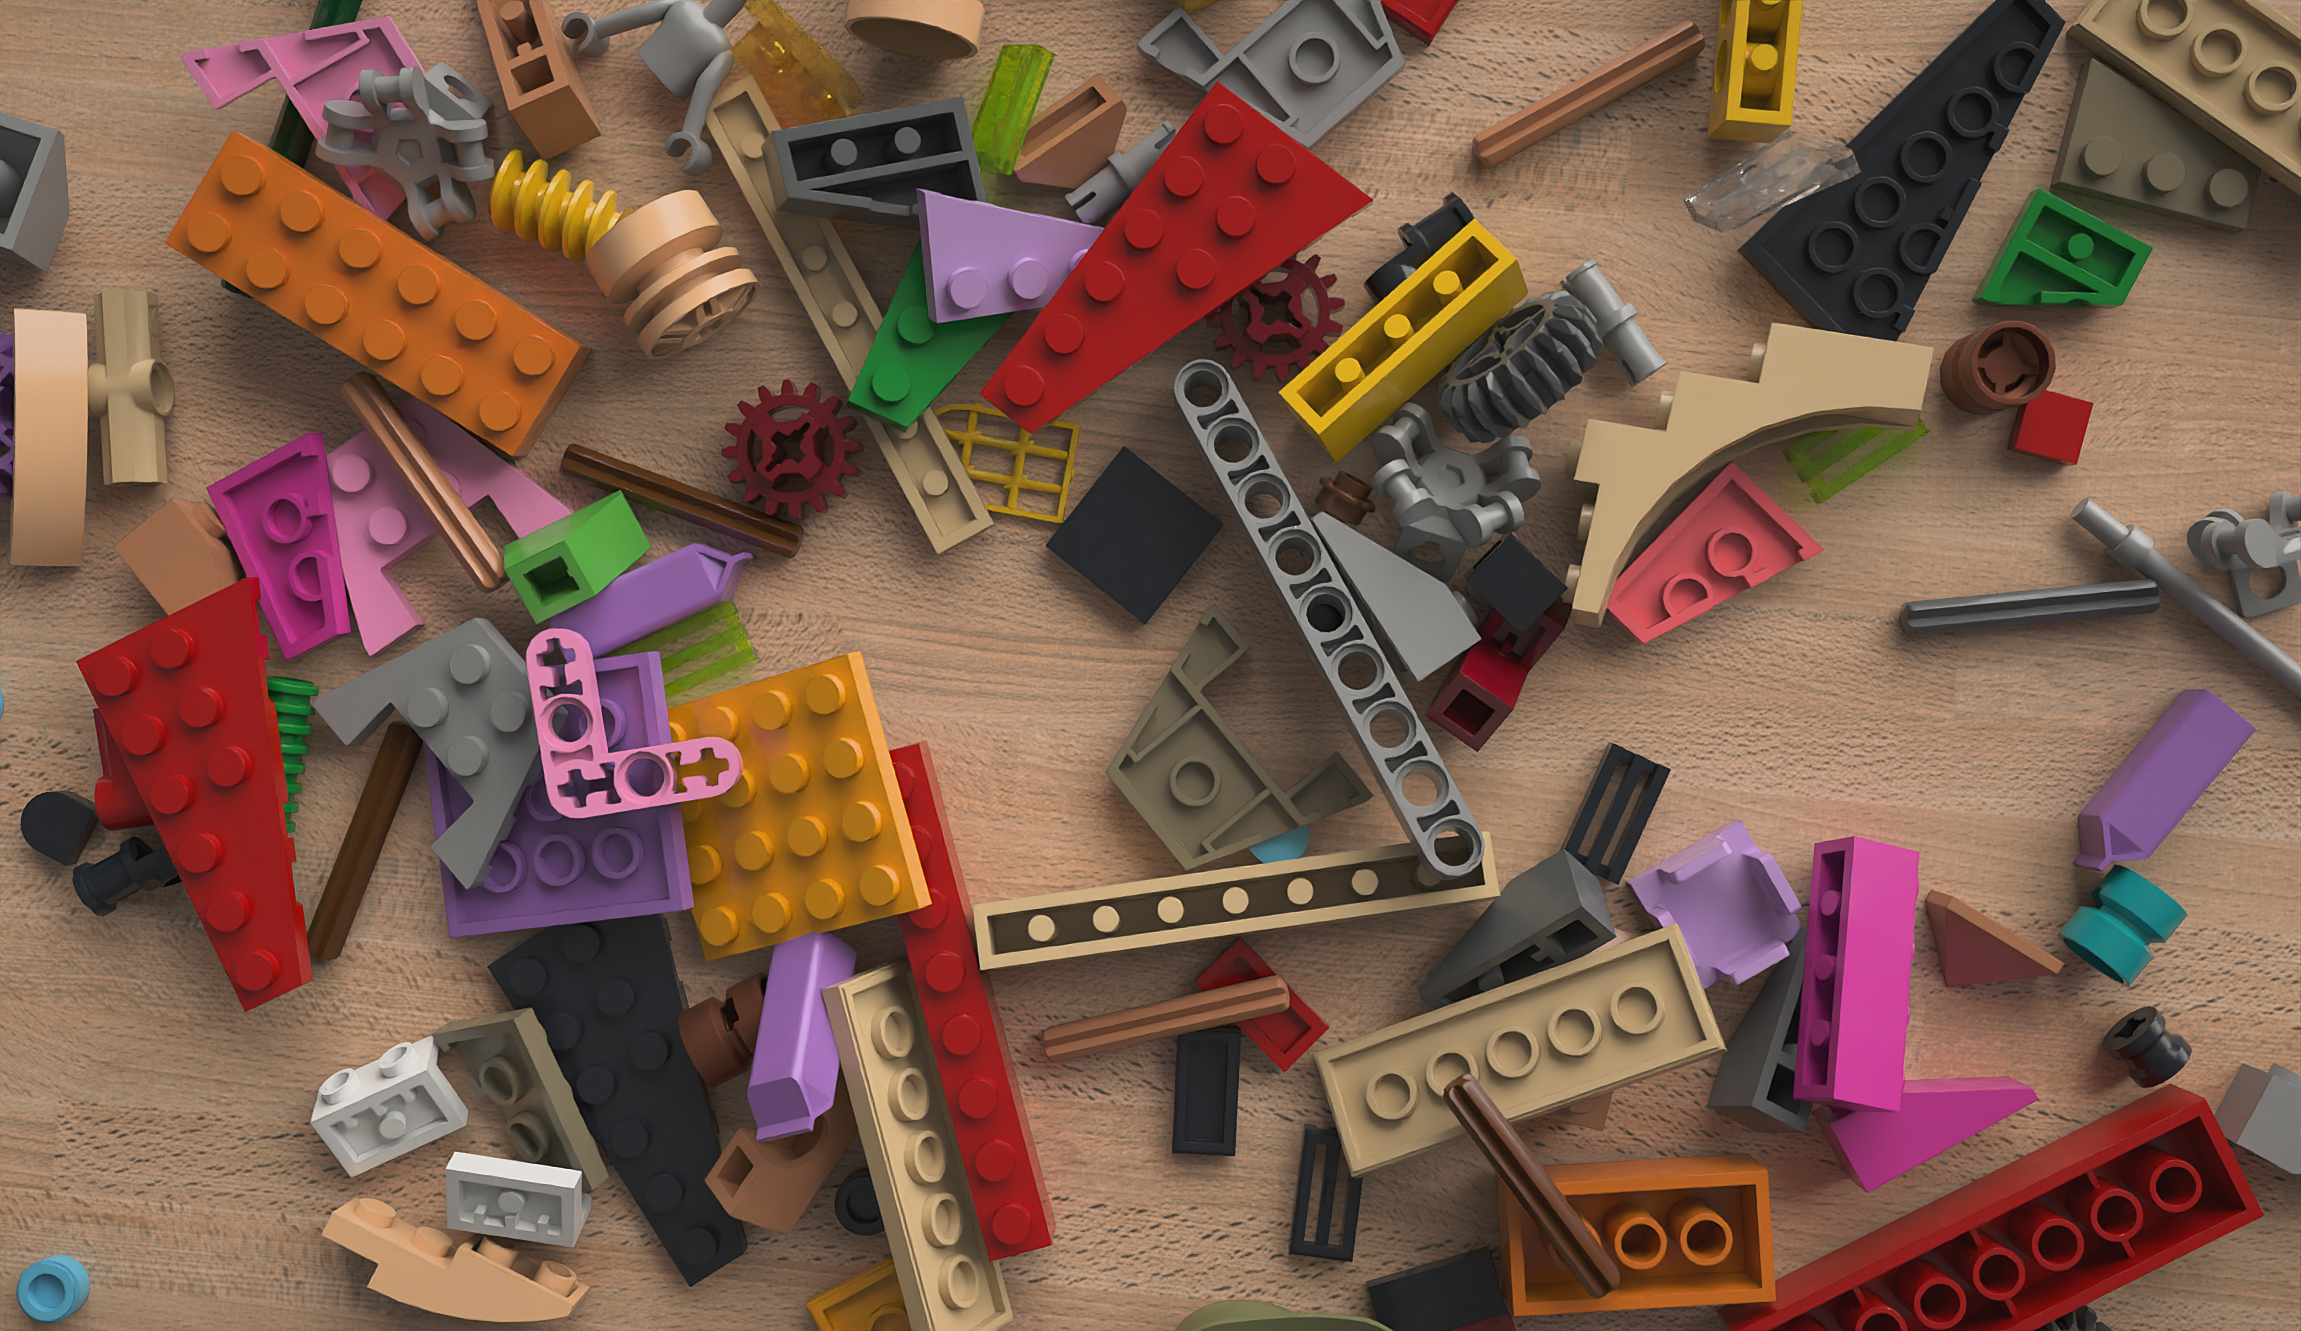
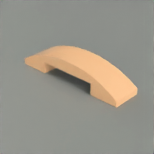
[10,308,88,566]

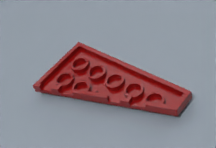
[979,81,1374,436]
[76,577,313,1012]

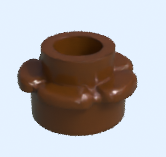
[1315,470,1376,526]

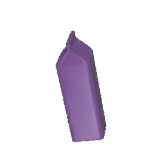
[548,543,757,663]
[2073,689,2256,872]
[747,931,857,1143]

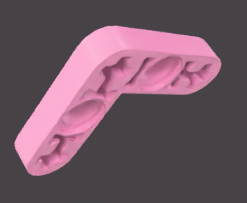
[526,628,743,818]

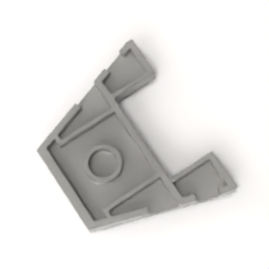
[1136,0,1405,151]
[311,618,569,890]

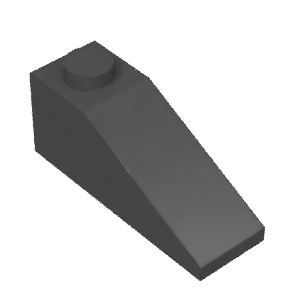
[1419,849,1617,1010]
[1707,927,1813,1133]

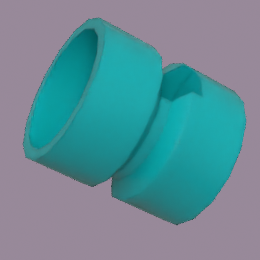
[2057,864,2188,987]

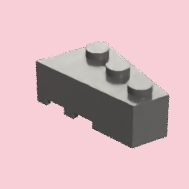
[761,96,988,230]

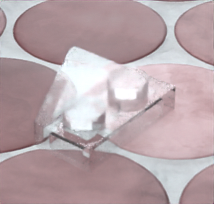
[1683,130,1861,233]

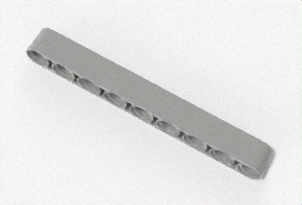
[1174,359,1485,881]

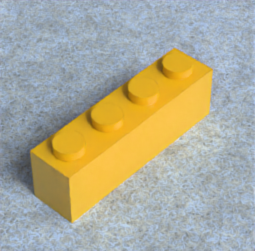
[1278,218,1529,463]

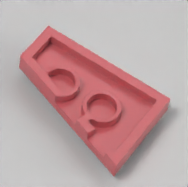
[1606,461,1824,644]

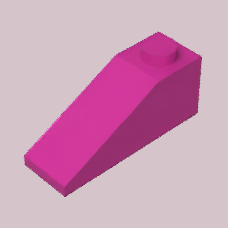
[1812,1076,2038,1193]

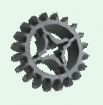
[1435,290,1604,443]

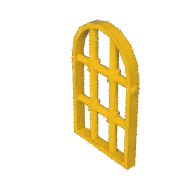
[934,403,1081,524]

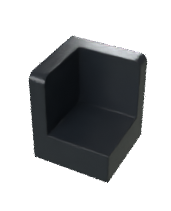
[1463,533,1568,632]

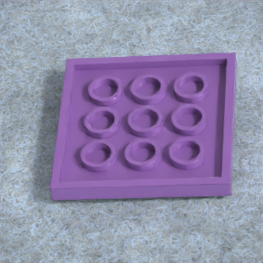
[423,651,694,938]

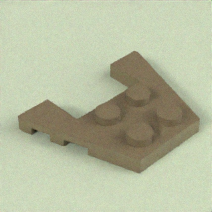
[1106,603,1374,871]

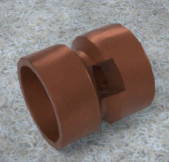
[1940,320,2056,415]
[677,972,768,1087]

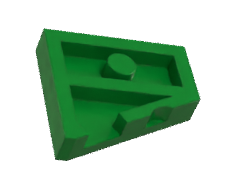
[1972,188,2153,309]

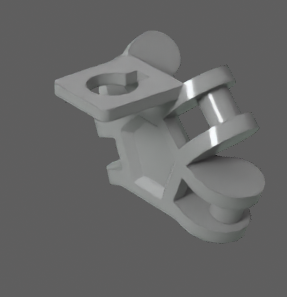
[315,61,496,241]
[1371,403,1541,583]
[2187,491,2301,618]

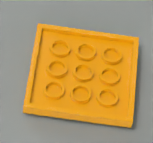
[667,651,932,962]

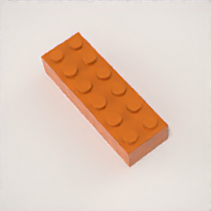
[165,130,593,456]

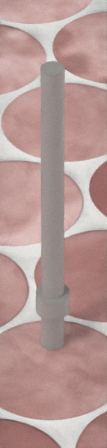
[2070,498,2301,699]

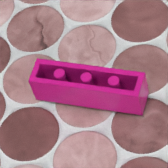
[1793,836,1919,1112]

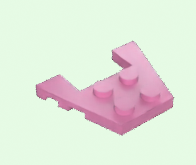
[180,16,454,221]
[326,396,575,657]

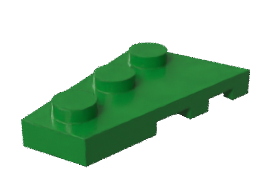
[846,236,1016,433]

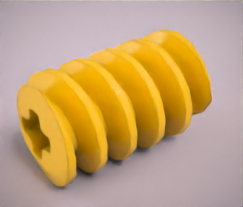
[488,148,635,263]

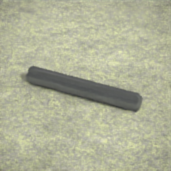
[1900,579,2160,636]

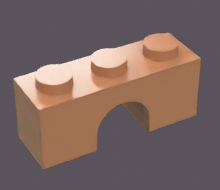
[704,1062,858,1235]

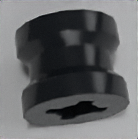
[2103,1006,2192,1088]

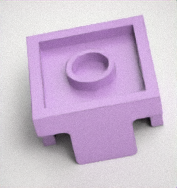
[1626,819,1802,989]

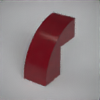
[1425,597,1572,752]

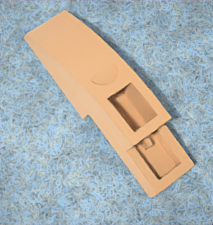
[321,1197,590,1322]

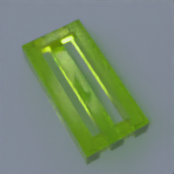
[971,44,1055,175]
[1782,417,1929,504]
[614,601,760,700]

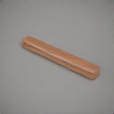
[1471,20,1705,169]
[340,371,510,593]
[1042,975,1290,1063]

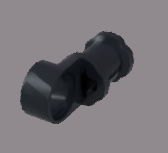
[1363,192,1475,305]
[72,836,182,917]

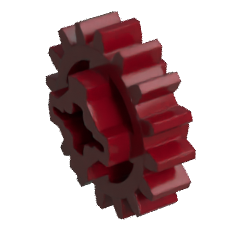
[1206,254,1345,384]
[721,379,864,520]

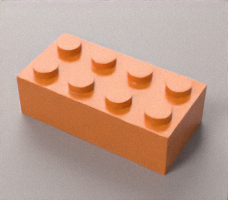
[1495,1153,1776,1317]

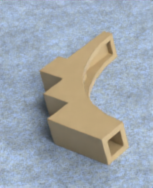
[1563,322,1934,629]

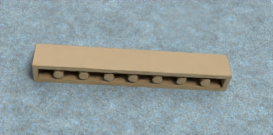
[972,831,1500,972]

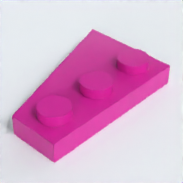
[206,433,351,661]

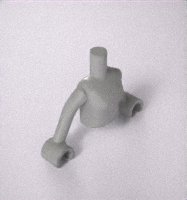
[562,0,749,176]

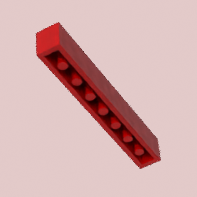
[889,740,1056,1262]

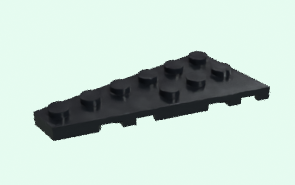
[1737,0,2066,342]
[487,913,748,1287]

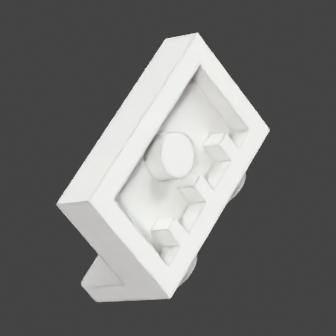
[310,1036,469,1178]
[446,1152,592,1248]

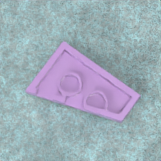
[916,188,1105,323]

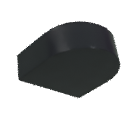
[20,790,99,866]

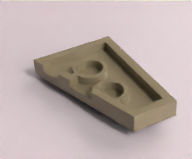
[2050,58,2262,234]
[431,1007,609,1191]

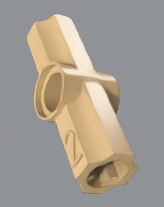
[88,289,175,487]

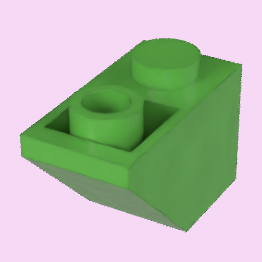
[504,490,651,624]

